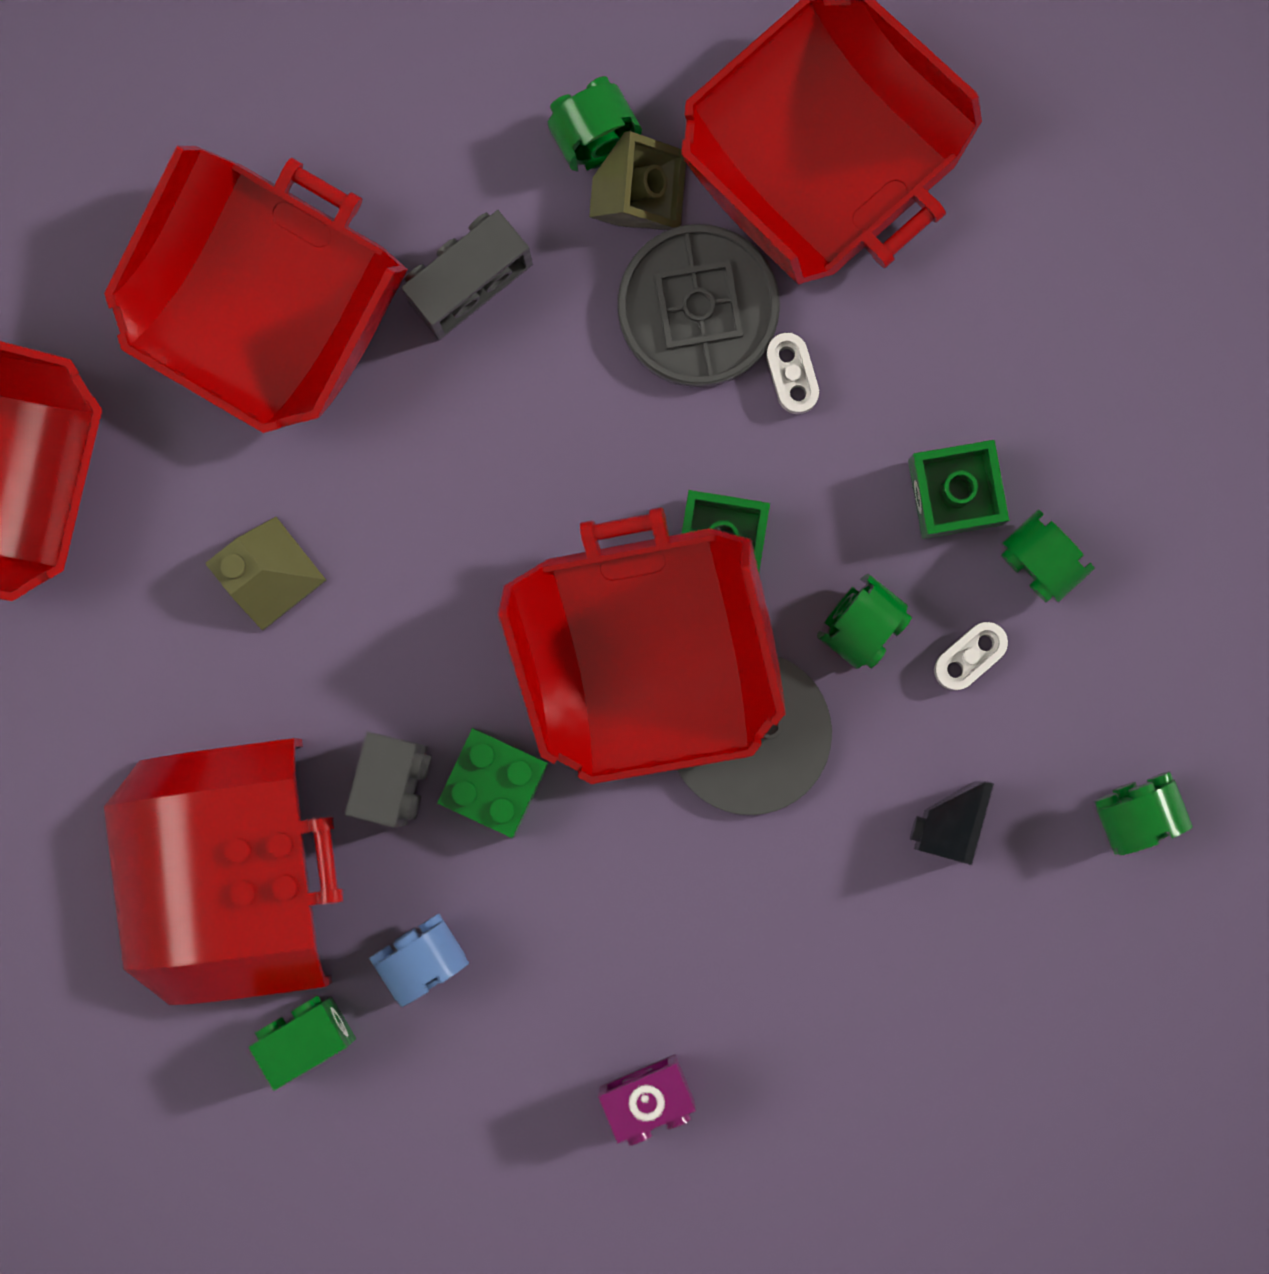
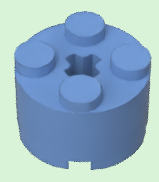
[369,913,469,1007]

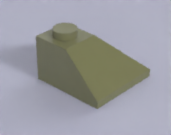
[589,131,686,230]
[205,517,327,631]

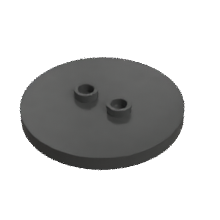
[618,224,780,387]
[677,656,832,815]

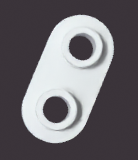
[766,333,819,414]
[934,622,1008,690]

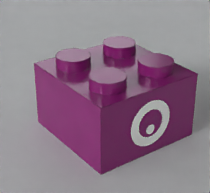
[598,1054,696,1146]

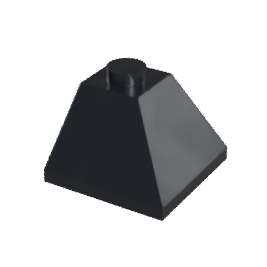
[910,781,994,865]

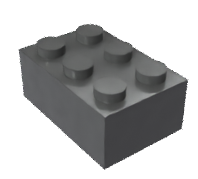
[401,209,533,340]
[345,732,432,827]

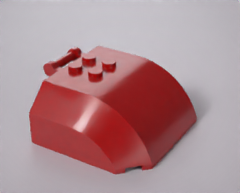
[681,0,982,285]
[104,146,408,433]
[0,341,102,602]
[498,507,785,784]
[104,738,344,1005]

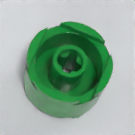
[547,76,642,171]
[1001,509,1095,603]
[817,574,912,669]
[1094,771,1193,856]

